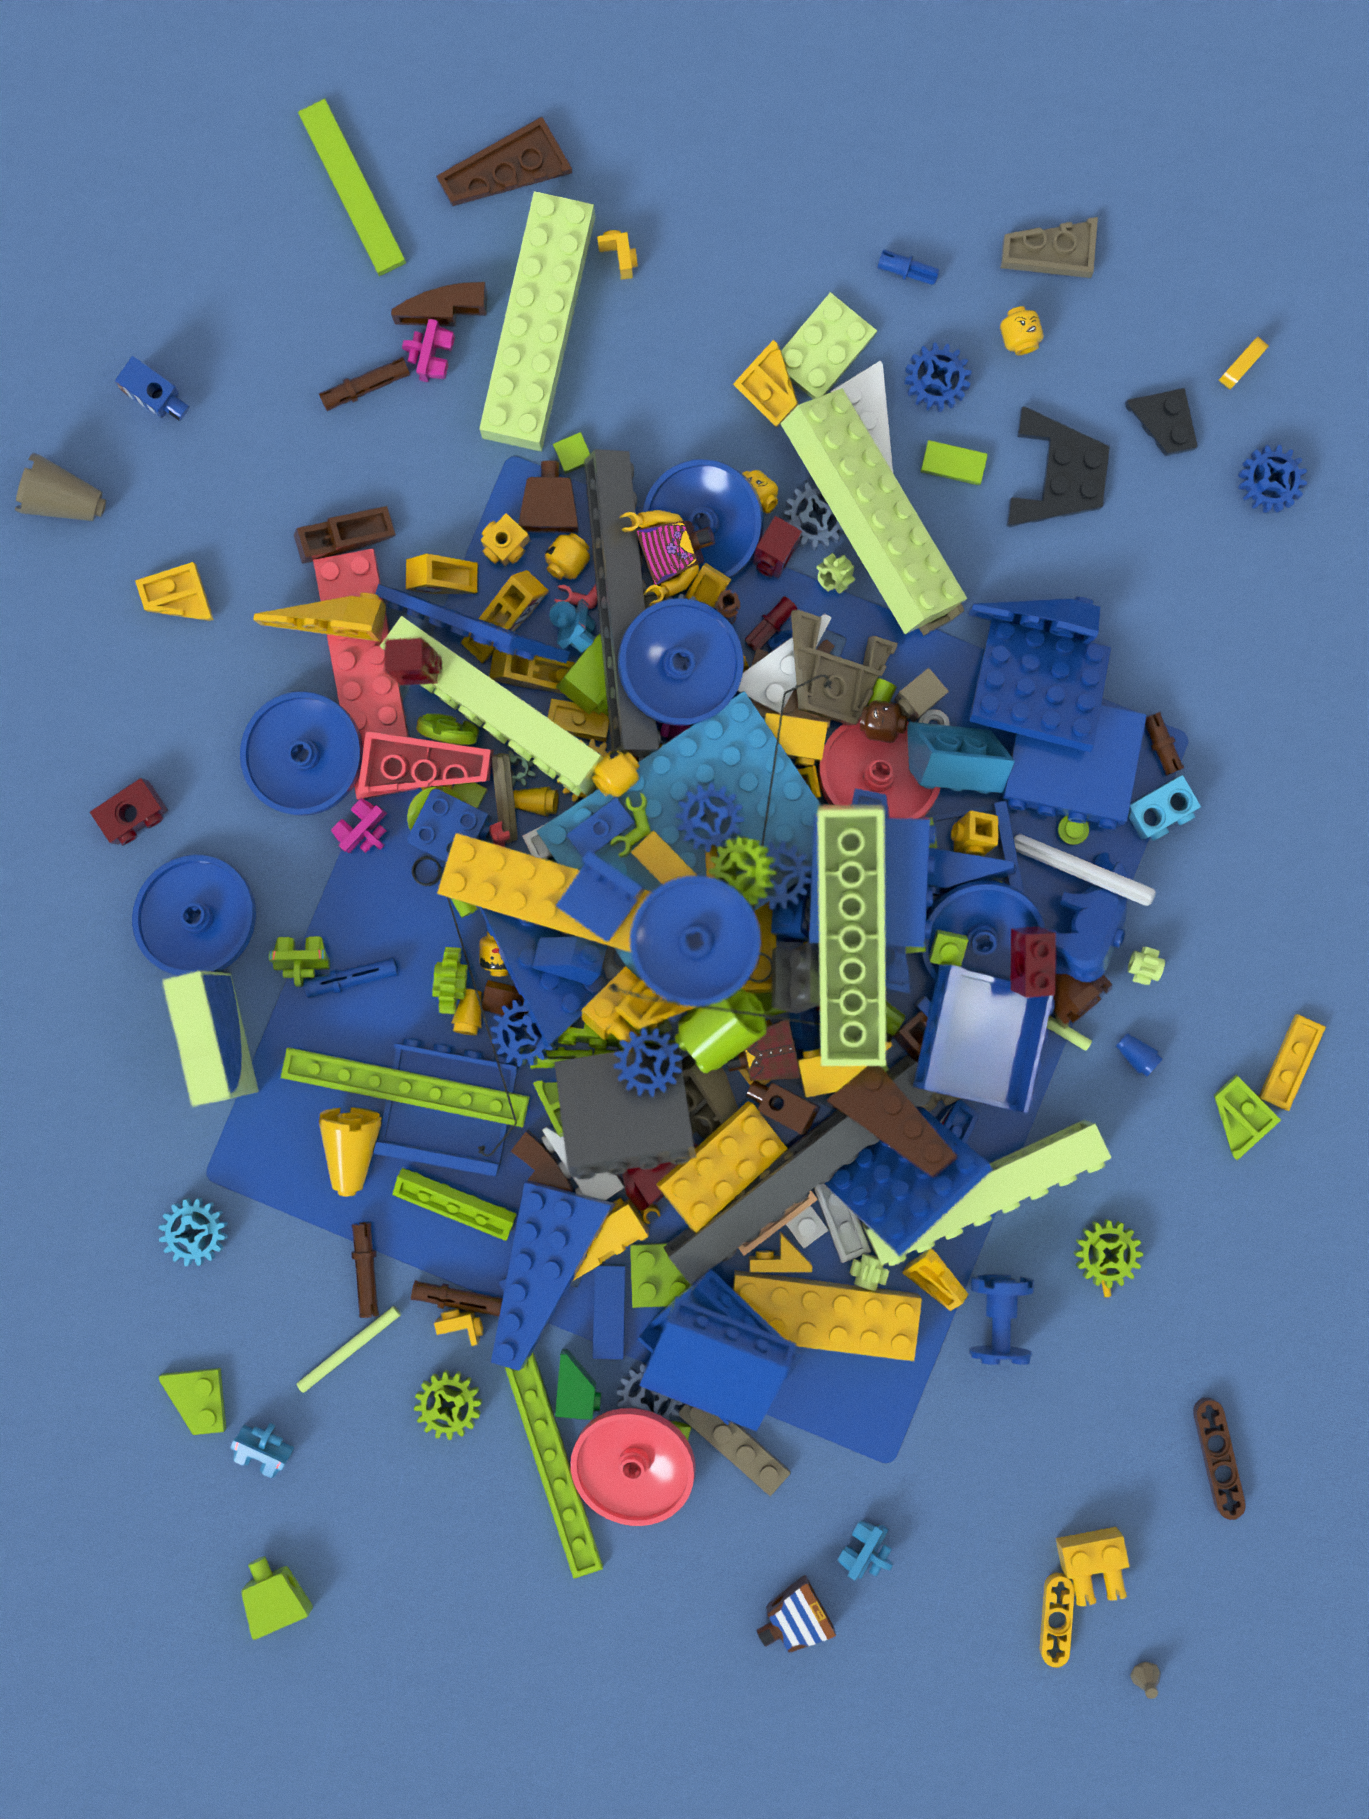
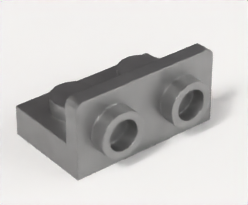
[772,942,820,1014]

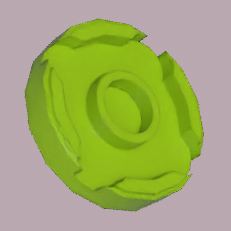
[416,714,479,745]

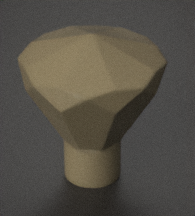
[1130,1662,1161,1699]

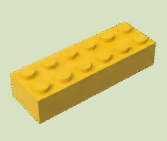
[732,1270,922,1361]

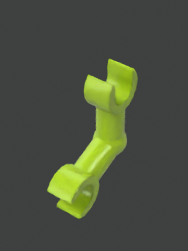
[610,793,651,858]

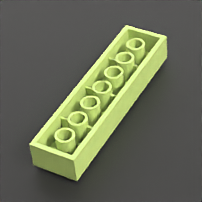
[479,191,595,452]
[780,388,967,634]
[380,616,603,796]
[818,805,886,1066]
[861,1120,1111,1266]

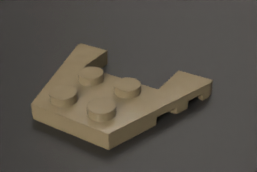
[791,610,898,726]

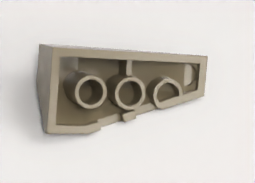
[682,1055,738,1140]

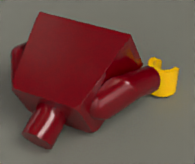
[622,1143,698,1224]

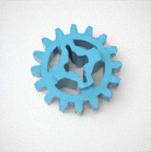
[158,1198,228,1266]

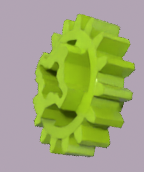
[708,837,776,905]
[432,947,468,1015]
[1073,1219,1143,1288]
[414,1370,482,1440]

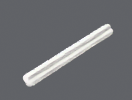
[1014,834,1156,906]

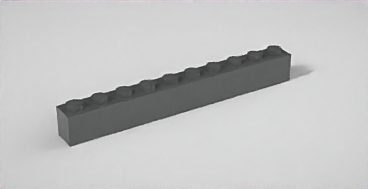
[584,449,661,757]
[663,1055,935,1285]

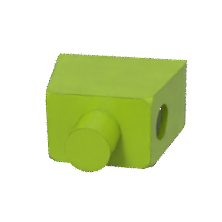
[241,1556,313,1641]

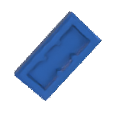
[566,797,635,858]

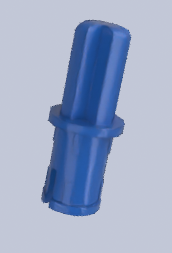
[877,249,939,285]

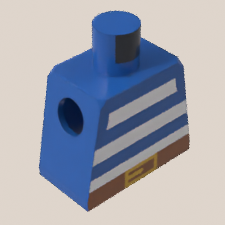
[115,355,190,421]

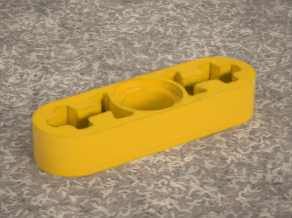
[1039,1572,1075,1668]

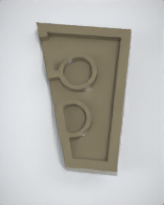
[1000,217,1098,278]

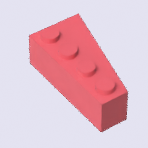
[358,731,494,793]

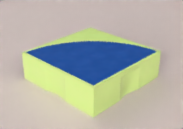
[162,971,259,1107]

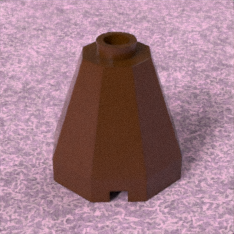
[1053,974,1113,1029]

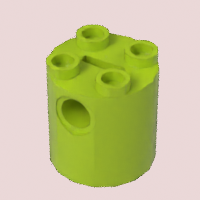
[675,988,767,1073]

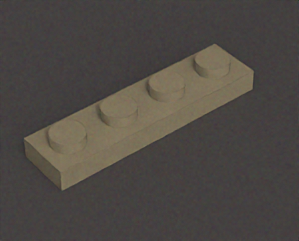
[679,1404,791,1496]

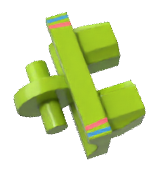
[269,936,330,987]

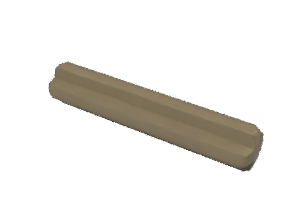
[491,753,518,843]

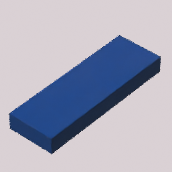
[593,1264,626,1360]

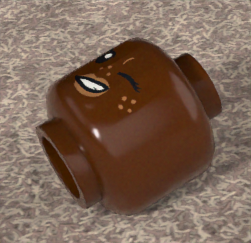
[860,700,907,743]

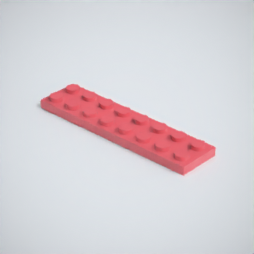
[313,549,419,800]

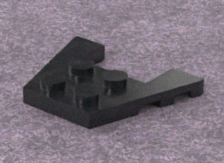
[1007,407,1110,527]

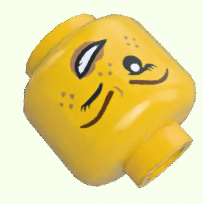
[1000,306,1044,356]
[742,470,778,514]

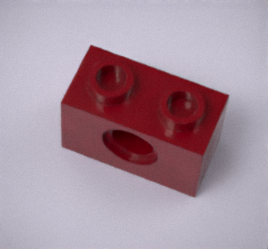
[753,516,802,579]
[384,638,442,685]
[89,778,168,846]
[1011,927,1056,998]

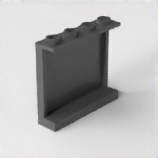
[554,1042,697,1180]

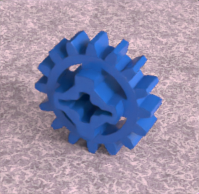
[904,343,972,412]
[1238,445,1307,513]
[675,783,744,853]
[743,841,812,909]
[490,1000,559,1066]
[614,1028,682,1097]

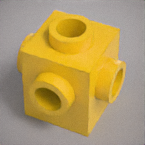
[480,513,531,567]
[951,810,998,856]

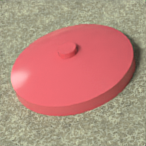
[818,717,941,819]
[571,1408,696,1526]

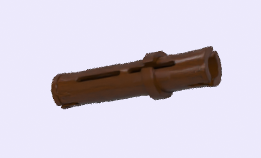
[319,357,410,412]
[715,590,740,625]
[351,1222,379,1318]
[411,1280,503,1317]

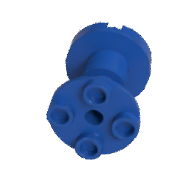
[969,1274,1034,1365]

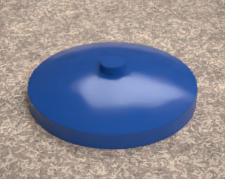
[642,459,764,584]
[618,598,744,726]
[240,692,363,816]
[132,855,256,976]
[630,876,761,1006]
[922,880,1046,982]

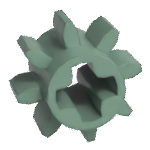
[508,750,536,787]

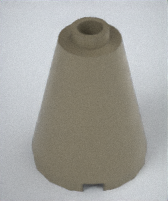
[15,453,107,521]

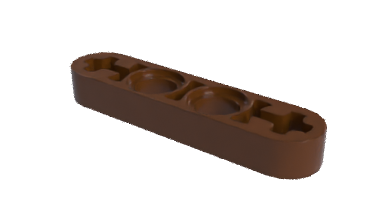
[1193,1397,1246,1520]

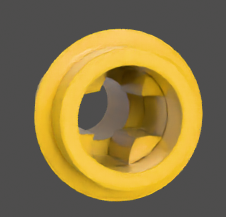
[513,786,559,817]
[451,989,482,1036]

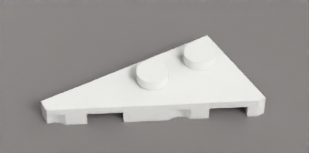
[830,361,893,472]
[737,614,832,714]

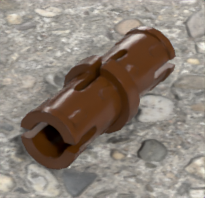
[1145,712,1184,776]

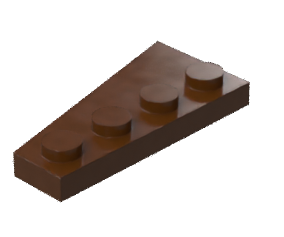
[436,117,573,206]
[827,1066,957,1178]

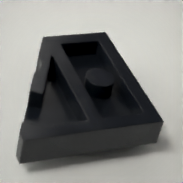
[1125,388,1198,456]

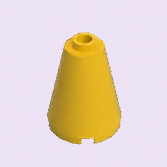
[319,1107,382,1196]

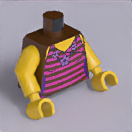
[619,510,715,606]

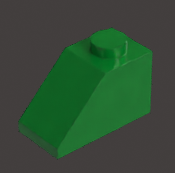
[555,1349,601,1420]

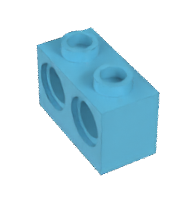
[1128,775,1201,841]

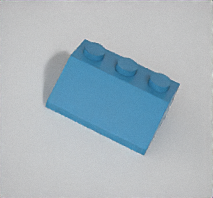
[907,722,1015,794]

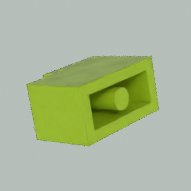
[556,634,609,717]

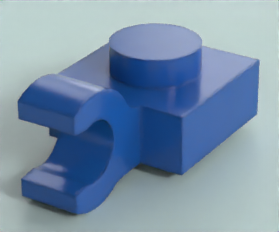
[789,1007,819,1059]

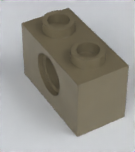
[894,668,949,722]

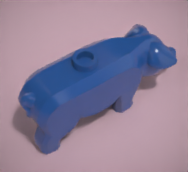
[1049,852,1129,982]

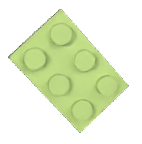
[781,292,877,399]

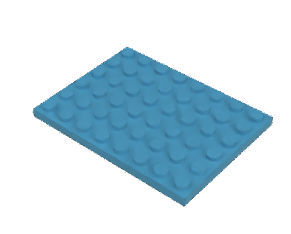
[537,691,821,979]

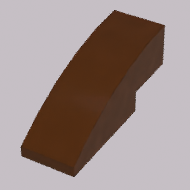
[391,282,487,327]
[294,506,396,564]
[511,1130,576,1193]

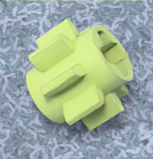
[816,553,855,594]
[1127,947,1165,985]
[849,1254,890,1291]

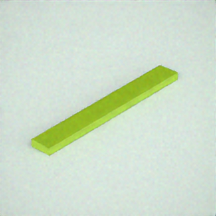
[281,1047,530,1127]
[505,1351,603,1579]

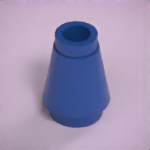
[1116,1033,1163,1077]

